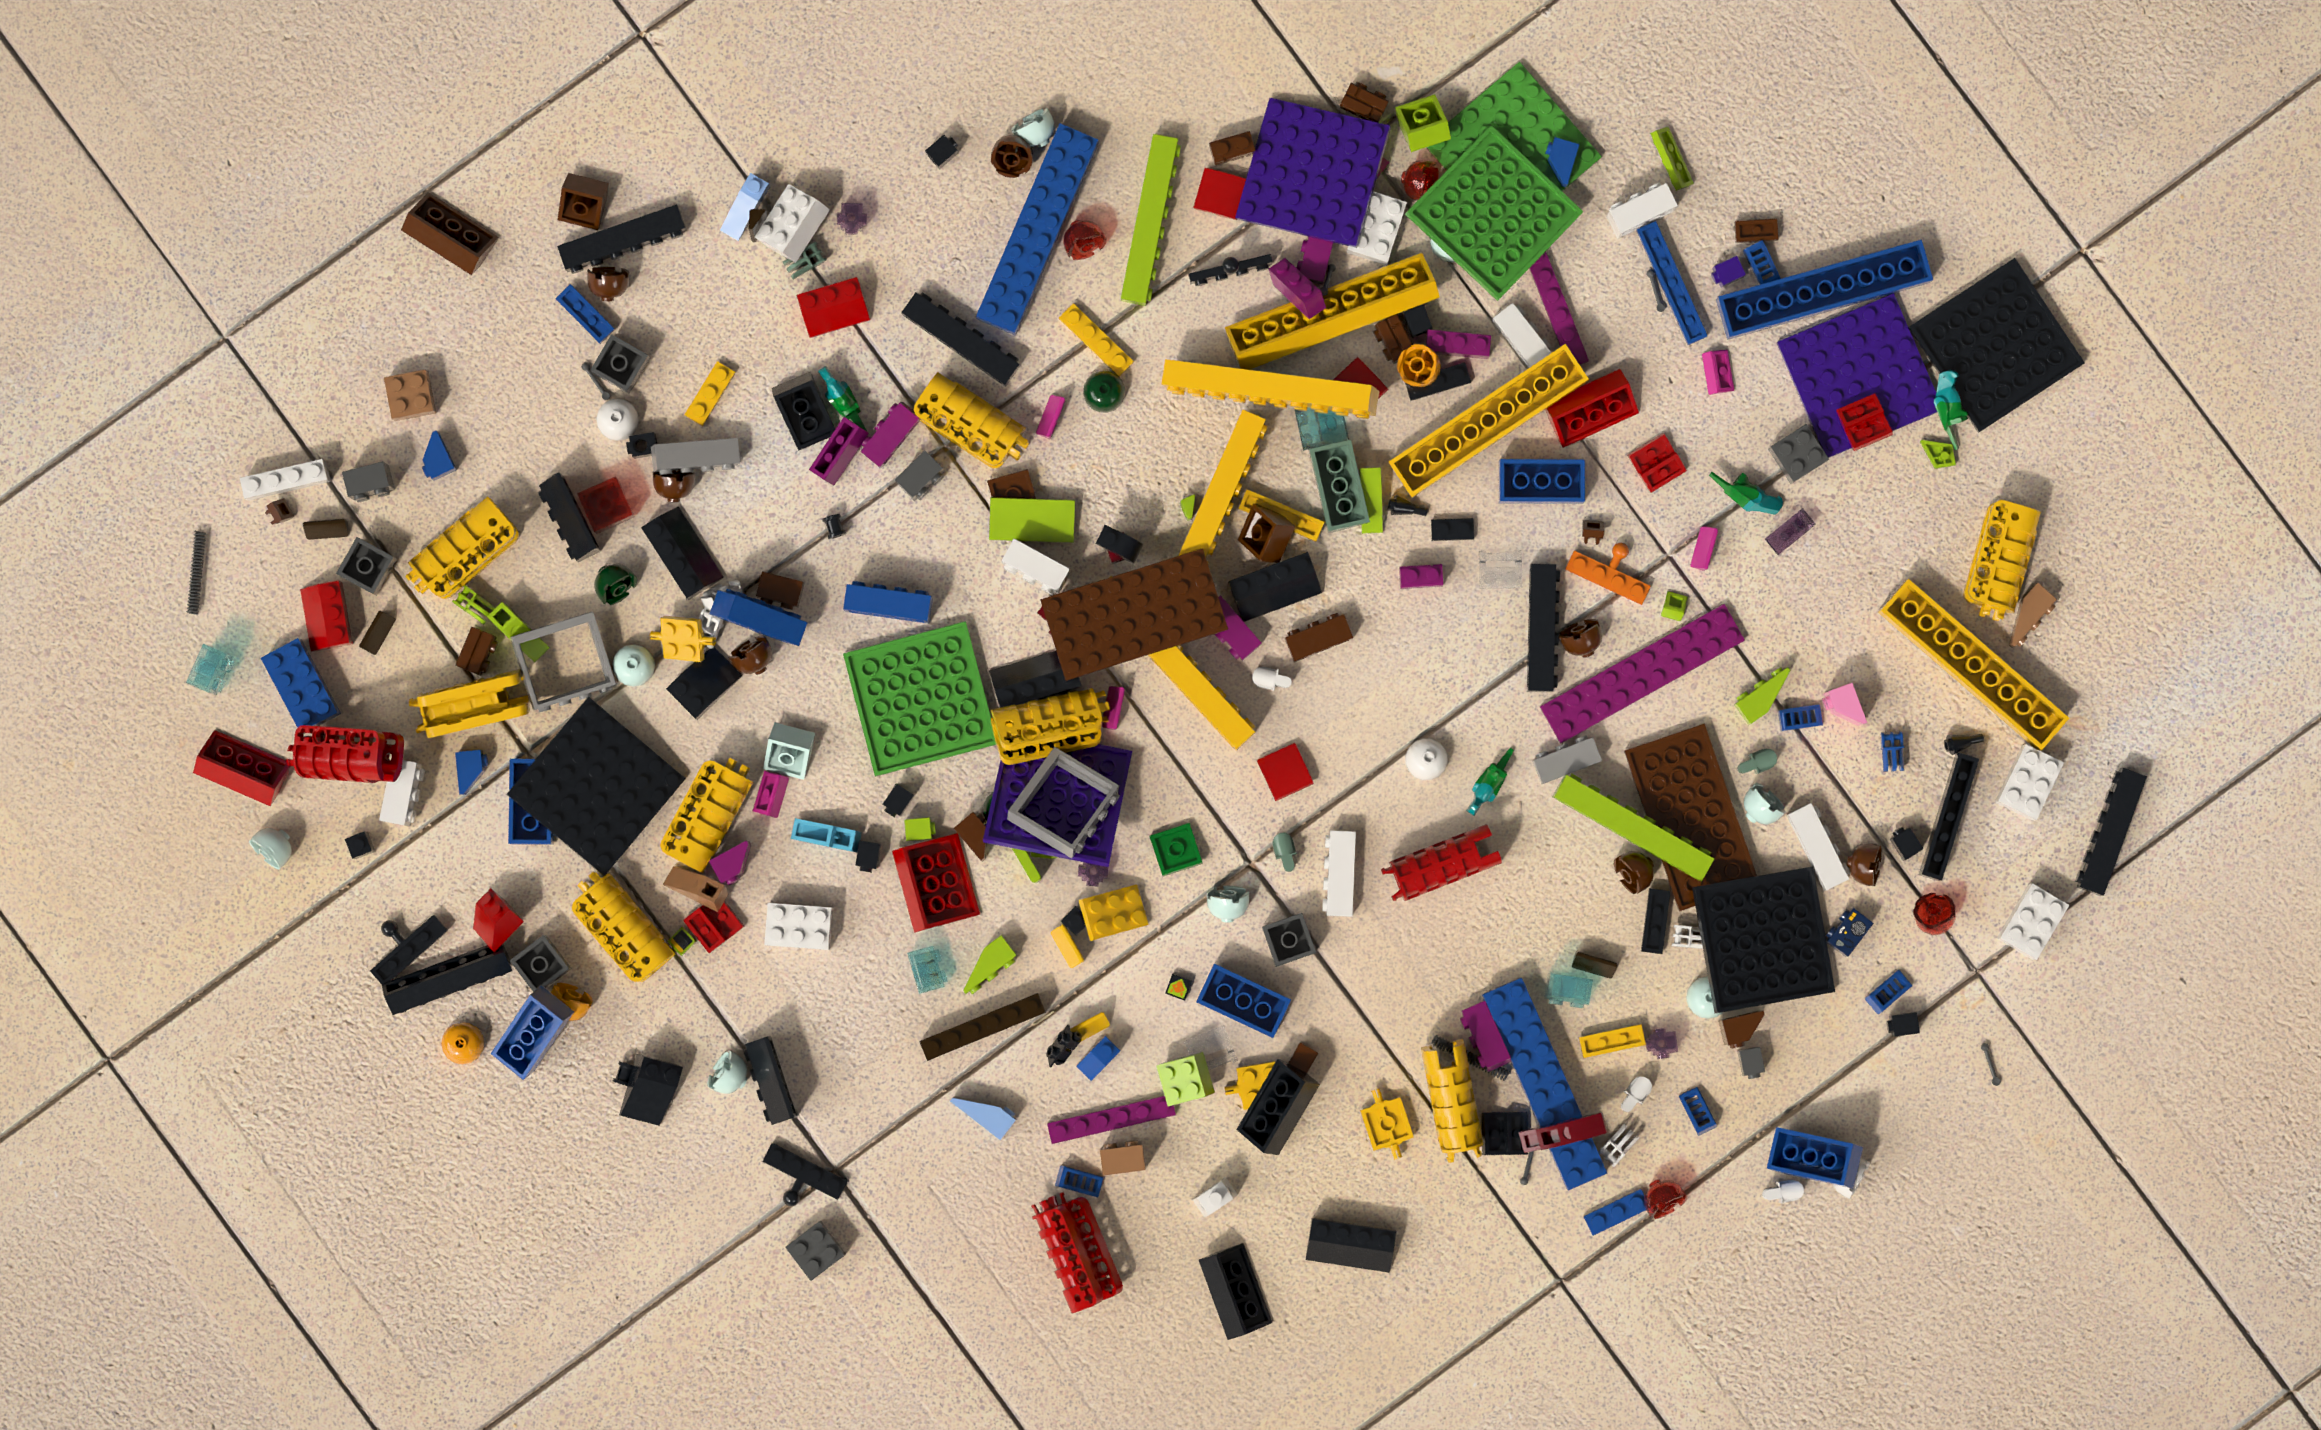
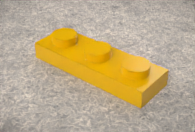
[684,361,736,426]
[1579,1024,1646,1058]

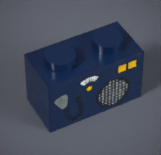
[1826,908,1874,957]

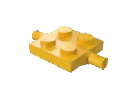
[650,616,716,662]
[1224,1061,1276,1110]
[1360,1088,1414,1160]

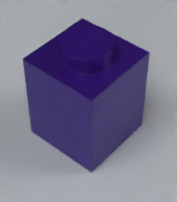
[1711,256,1746,288]

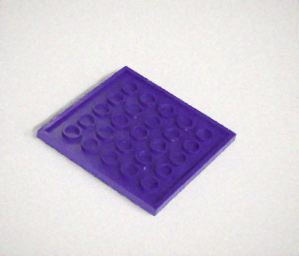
[1235,97,1391,248]
[1777,293,1937,458]
[983,738,1132,867]

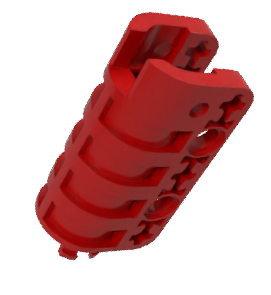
[286,725,404,783]
[1381,824,1502,901]
[1031,1192,1123,1314]

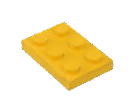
[1079,884,1149,941]

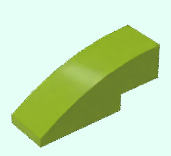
[1359,467,1383,534]

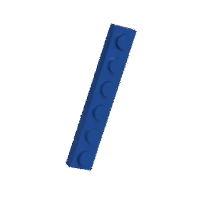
[1636,221,1708,345]

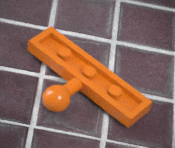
[1565,542,1651,605]

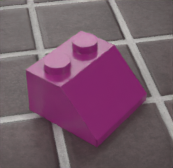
[709,840,751,886]

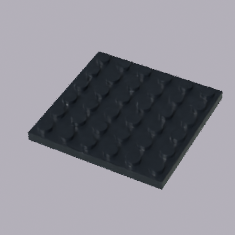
[1908,258,2085,433]
[506,697,686,876]
[1692,866,1835,1014]

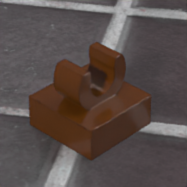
[265,498,294,525]
[1582,520,1604,545]

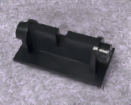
[1046,1024,1082,1067]

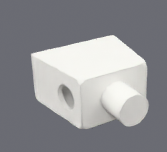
[1193,1177,1238,1217]

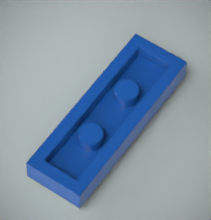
[555,284,615,344]
[1583,1189,1650,1236]

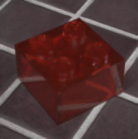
[577,476,635,534]

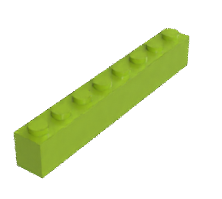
[1121,134,1181,306]
[1552,773,1714,881]

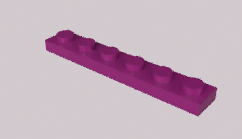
[1529,252,1589,365]
[1047,1096,1176,1144]

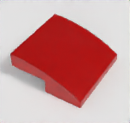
[1193,168,1246,220]
[1333,357,1389,418]
[1836,393,1893,451]
[1627,433,1687,493]
[1257,743,1314,802]
[683,901,745,954]

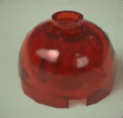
[1401,160,1439,201]
[1063,220,1107,260]
[1913,893,1956,935]
[1644,1179,1688,1219]

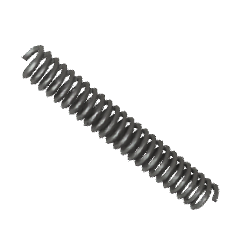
[186,530,206,615]
[1431,1035,1511,1081]

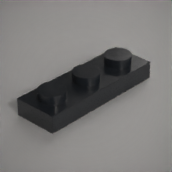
[1405,362,1471,402]
[1641,888,1670,954]

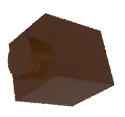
[1288,1043,1318,1073]

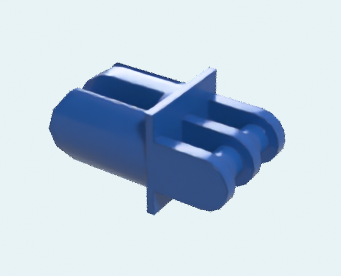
[1880,731,1904,772]

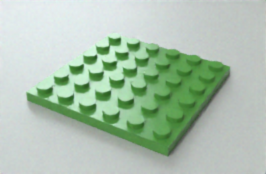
[1426,62,1602,191]
[1405,125,1584,301]
[843,621,996,777]

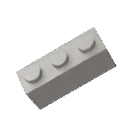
[1532,735,1602,785]

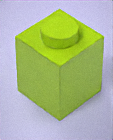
[904,817,936,841]

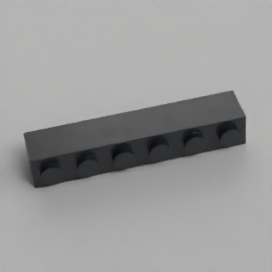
[557,204,687,274]
[901,292,1020,387]
[1527,564,1560,692]
[1918,753,1979,881]
[2075,768,2147,896]
[382,944,512,1015]

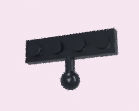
[1188,254,1273,286]
[370,915,448,985]
[762,1143,848,1207]

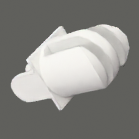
[699,608,724,649]
[1252,667,1292,691]
[1672,925,1703,949]
[1621,1077,1652,1112]
[1598,1123,1640,1167]
[1762,1180,1804,1204]

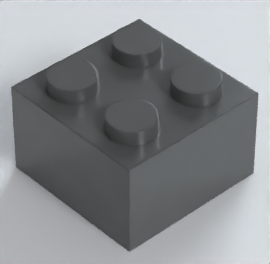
[590,334,650,394]
[1768,424,1829,484]
[895,450,944,501]
[342,461,395,502]
[336,537,397,596]
[1262,913,1316,967]
[510,935,572,992]
[785,1221,846,1281]

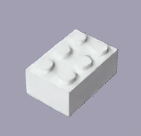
[1606,182,1678,239]
[755,184,830,263]
[1347,192,1407,266]
[1002,539,1070,595]
[1995,744,2064,821]
[379,760,425,827]
[1997,883,2069,960]
[764,903,833,950]

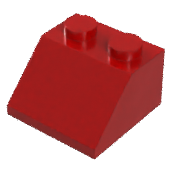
[473,888,524,952]

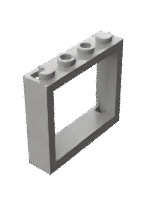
[510,612,616,713]
[1007,747,1120,858]

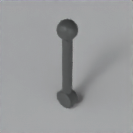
[1320,264,1336,296]
[1646,269,1665,312]
[581,363,610,400]
[1981,1043,2001,1086]
[1520,1151,1534,1185]

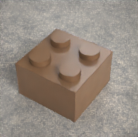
[384,370,436,421]
[1100,1140,1146,1176]

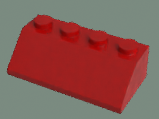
[1545,369,1639,448]
[193,730,291,807]

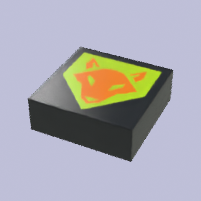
[1165,974,1192,1001]

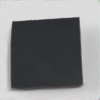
[1482,1112,1528,1155]

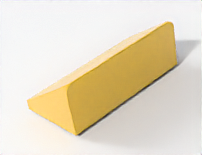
[1051,924,1084,968]
[1070,1012,1110,1041]

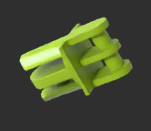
[452,585,496,625]

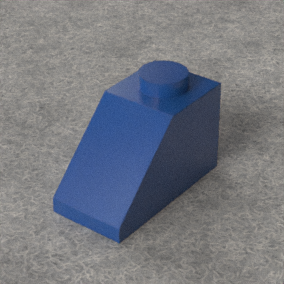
[1545,137,1579,188]
[422,430,457,481]
[455,750,488,795]
[1076,1036,1121,1081]

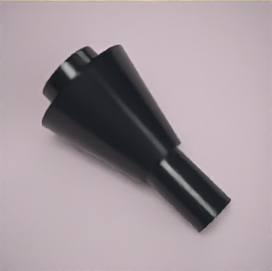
[1388,495,1428,516]
[1944,734,1984,755]

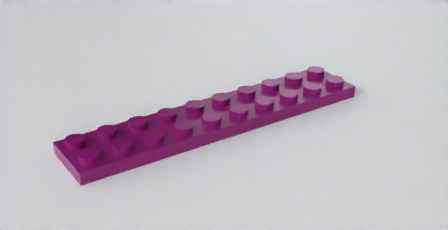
[1540,604,1745,744]

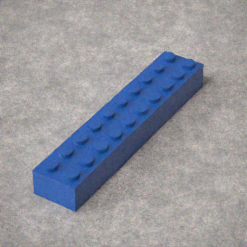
[976,123,1099,336]
[1716,239,1933,340]
[1482,978,1607,1191]

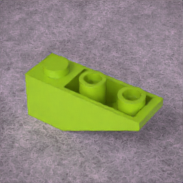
[487,602,550,663]
[1734,667,1790,725]
[963,935,1017,994]

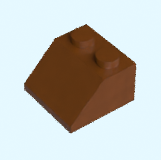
[557,173,609,231]
[1238,503,1295,563]
[954,812,987,862]
[1718,1010,1765,1049]

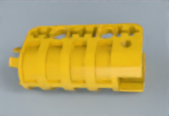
[914,372,1029,469]
[405,496,519,599]
[1963,500,2041,621]
[409,669,530,738]
[991,688,1109,765]
[660,757,754,873]
[572,871,675,982]
[1421,1039,1484,1163]

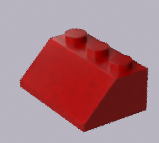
[796,277,870,338]
[300,580,353,652]

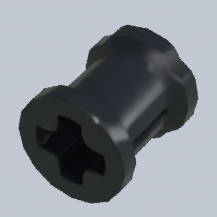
[822,514,846,539]
[613,1061,633,1086]

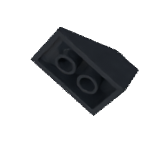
[772,372,835,451]
[666,647,743,720]
[619,1054,683,1126]

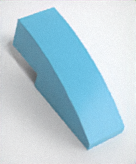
[791,818,862,853]

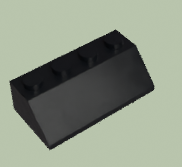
[538,472,601,563]
[641,506,724,600]
[1228,552,1322,622]
[989,651,1082,708]
[743,1036,797,1125]
[1236,1059,1320,1155]
[1305,1218,1397,1273]
[1199,1243,1273,1340]

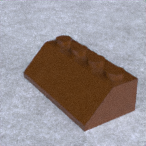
[401,192,499,275]

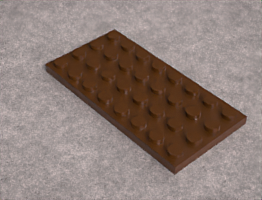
[1040,548,1228,681]
[1624,723,1757,911]

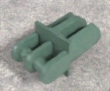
[783,242,827,280]
[1737,749,1777,774]
[1272,833,1297,872]

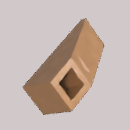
[2009,583,2057,648]
[663,866,729,912]

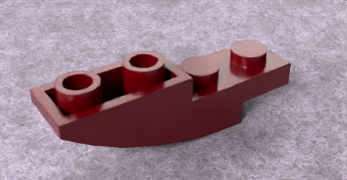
[1519,1112,1608,1153]

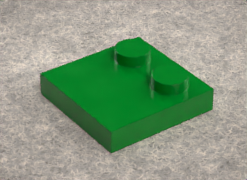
[1149,823,1203,877]

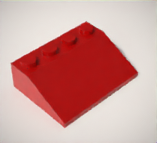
[892,833,980,933]

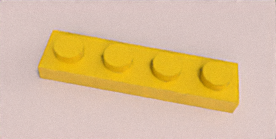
[1059,303,1134,377]
[1238,489,1324,542]

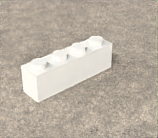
[1492,303,1552,368]
[240,459,331,501]
[1786,803,1850,891]
[1322,831,1356,917]

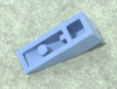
[720,173,770,241]
[950,1097,1016,1140]

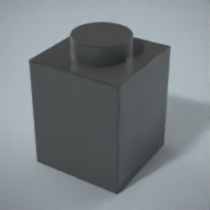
[1737,1047,1765,1079]

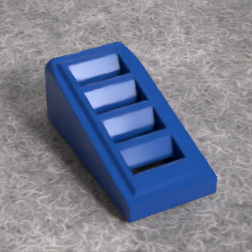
[1743,240,1781,285]
[1778,704,1823,731]
[1865,970,1913,1014]
[1679,1087,1717,1136]
[1055,1166,1104,1198]

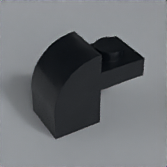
[1095,525,1143,564]

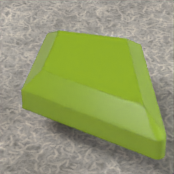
[1920,440,1956,469]

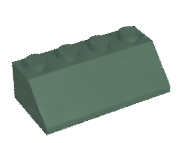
[1309,440,1370,533]

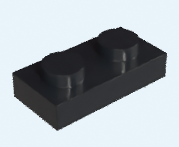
[1431,518,1474,541]

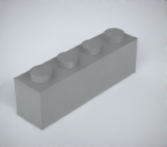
[651,438,740,475]

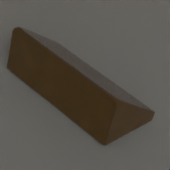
[748,209,767,242]
[303,519,349,540]
[359,610,396,655]
[1572,952,1618,979]

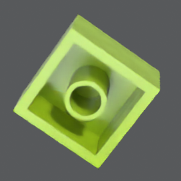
[1395,94,1451,152]
[1156,1052,1215,1106]

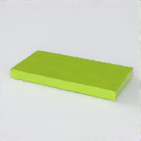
[989,497,1075,543]

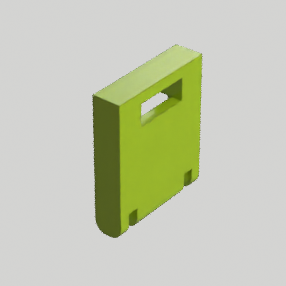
[1012,848,1041,883]

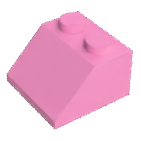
[1822,683,1867,726]

